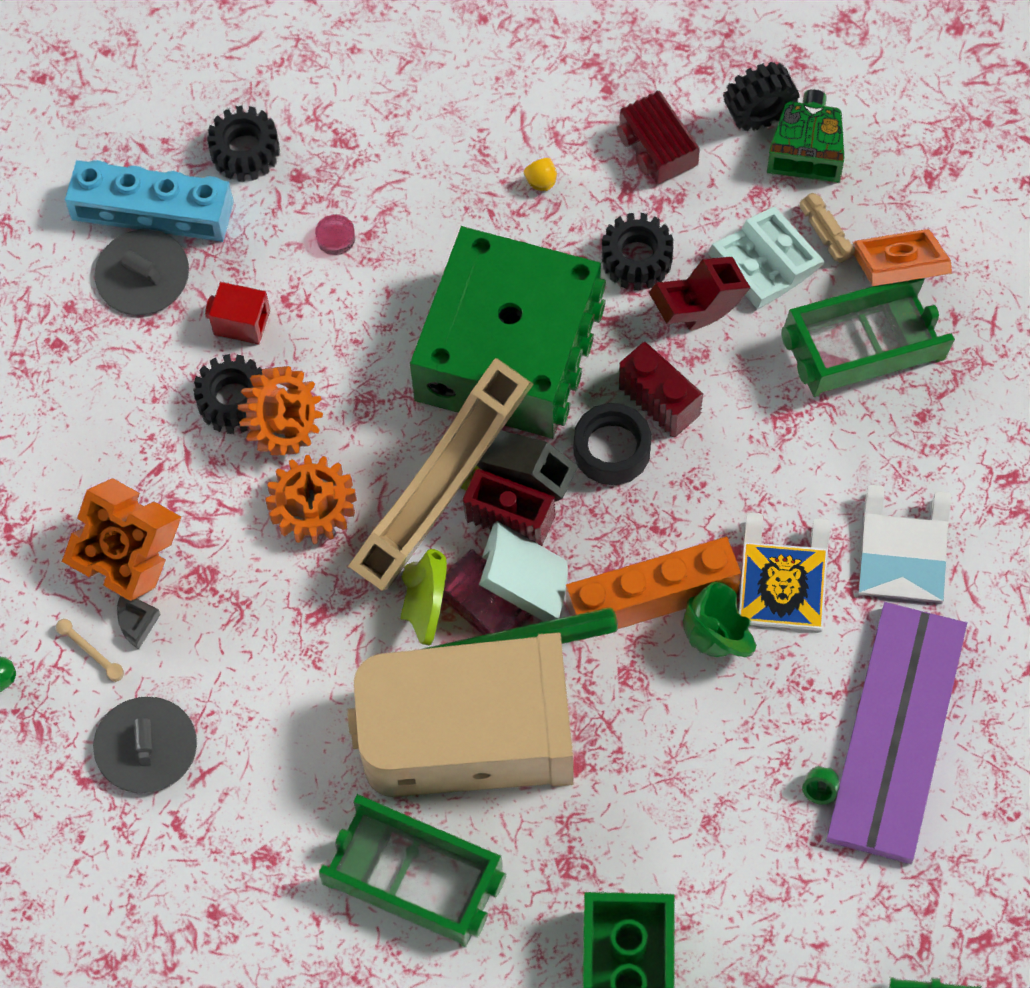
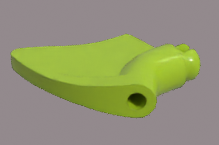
[400,549,447,646]

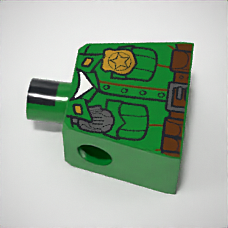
[767,89,844,183]

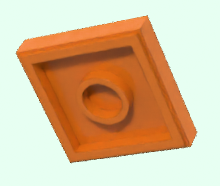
[853,229,952,286]

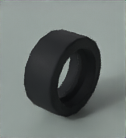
[574,403,652,485]

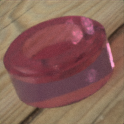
[315,214,355,255]

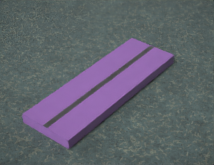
[826,602,968,864]

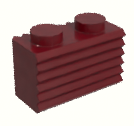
[617,90,700,185]
[619,342,703,437]
[463,469,556,546]

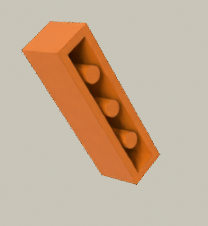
[566,536,741,641]

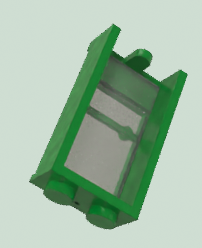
[781,278,955,397]
[319,794,506,947]

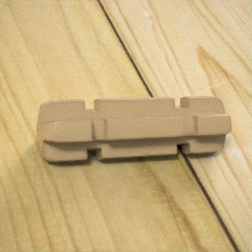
[799,193,855,263]

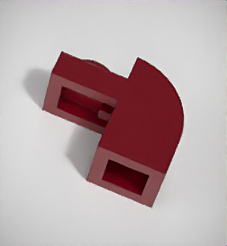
[648,256,751,331]

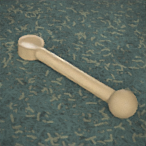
[56,619,124,682]

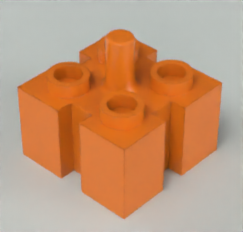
[61,478,182,601]

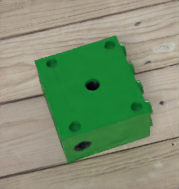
[410,226,606,439]

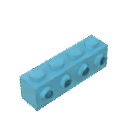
[65,160,234,242]

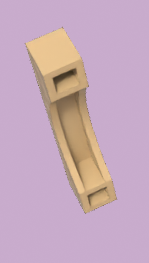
[348,358,533,591]

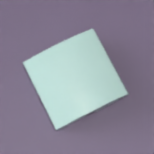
[708,206,824,309]
[479,521,568,622]

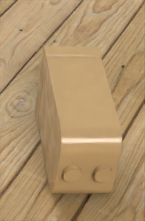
[347,632,574,797]

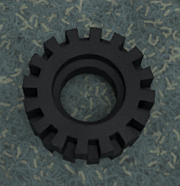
[723,62,800,131]
[207,106,280,182]
[602,213,674,290]
[193,354,262,434]

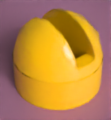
[523,158,557,192]

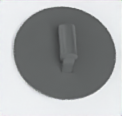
[95,229,189,315]
[93,697,197,793]

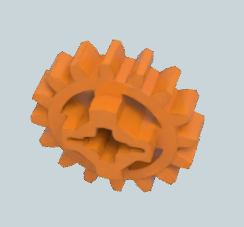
[238,366,323,456]
[265,455,357,544]

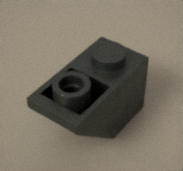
[476,430,578,502]

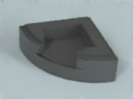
[117,595,161,649]

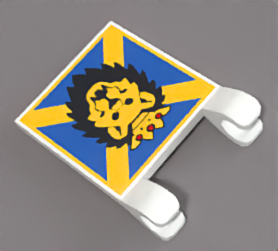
[739,513,830,631]

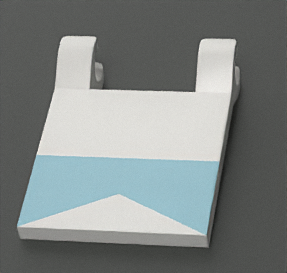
[858,485,951,604]

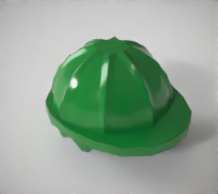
[683,582,757,658]

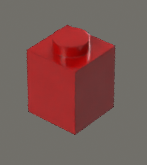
[205,282,270,345]

